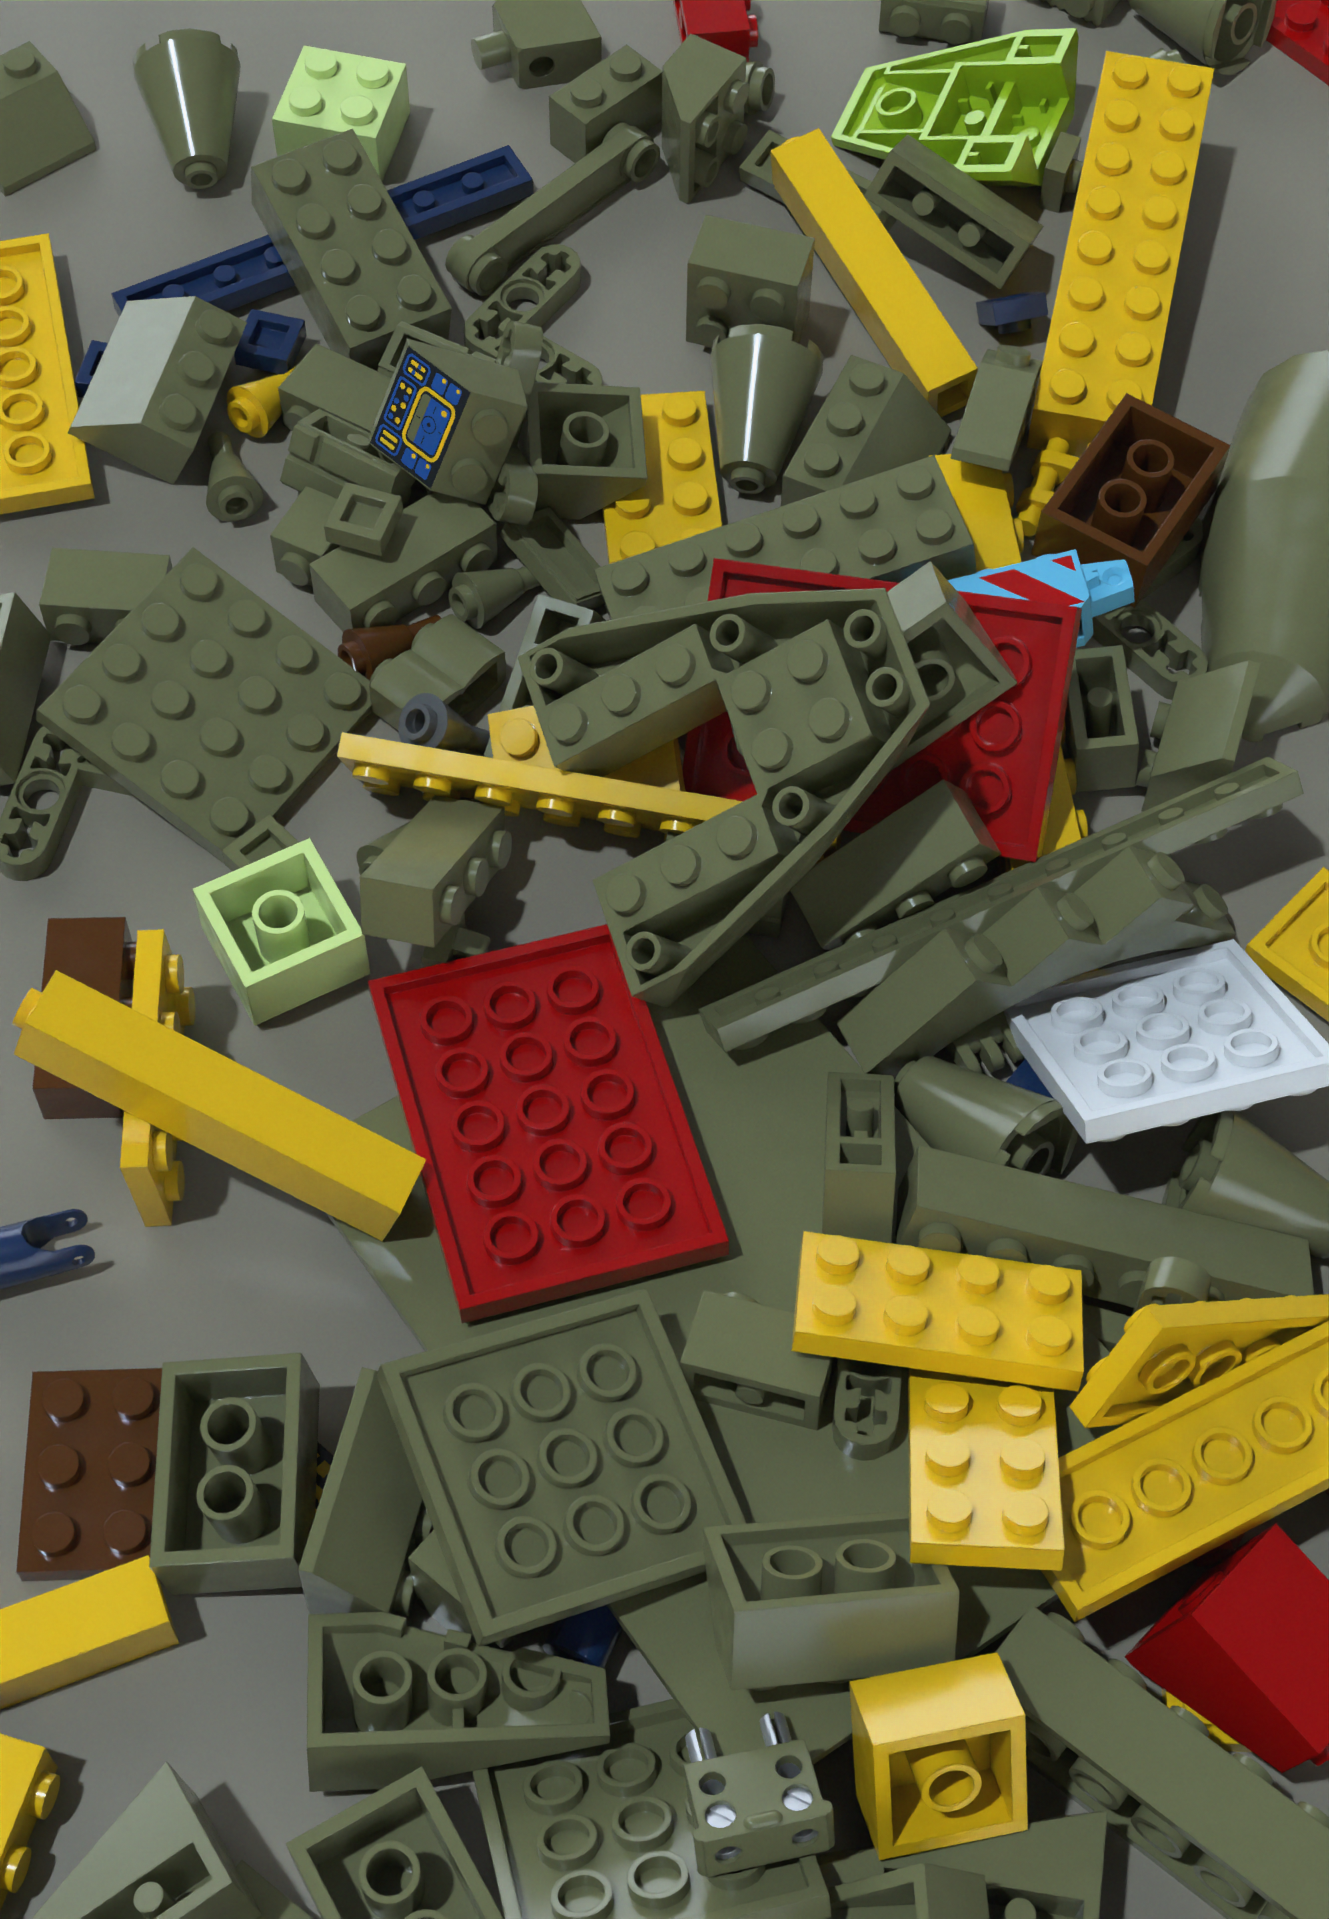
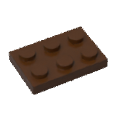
[16,1368,162,1581]

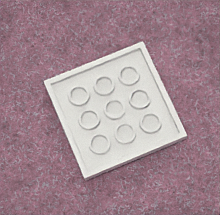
[1004,939,1329,1144]

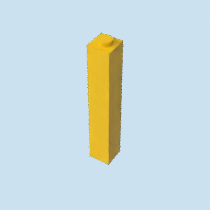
[770,128,978,417]
[12,970,426,1242]
[0,1555,179,1710]

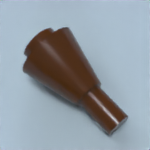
[338,615,442,681]

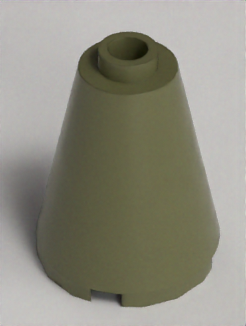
[1129,0,1276,75]
[133,28,241,189]
[710,324,824,494]
[894,1056,1078,1176]
[1162,1111,1329,1259]

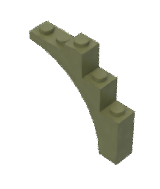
[836,846,1237,1078]

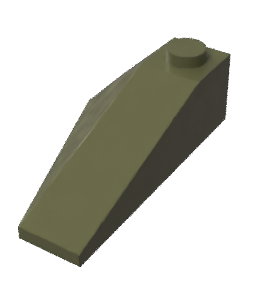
[307,1612,610,1792]

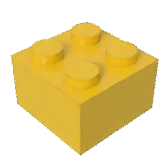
[849,1652,1028,1861]

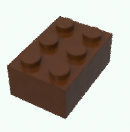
[1031,393,1231,608]

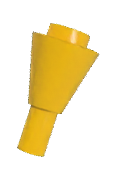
[227,366,296,438]

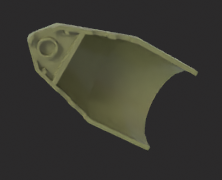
[1198,350,1329,742]

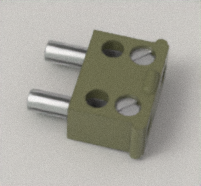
[684,1712,835,1877]

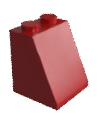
[1124,1523,1329,1773]

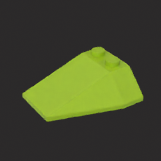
[831,28,1079,187]

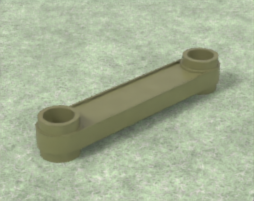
[445,122,660,296]

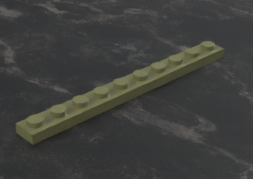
[698,757,1304,1052]

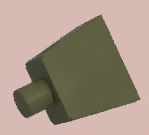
[471,0,602,89]

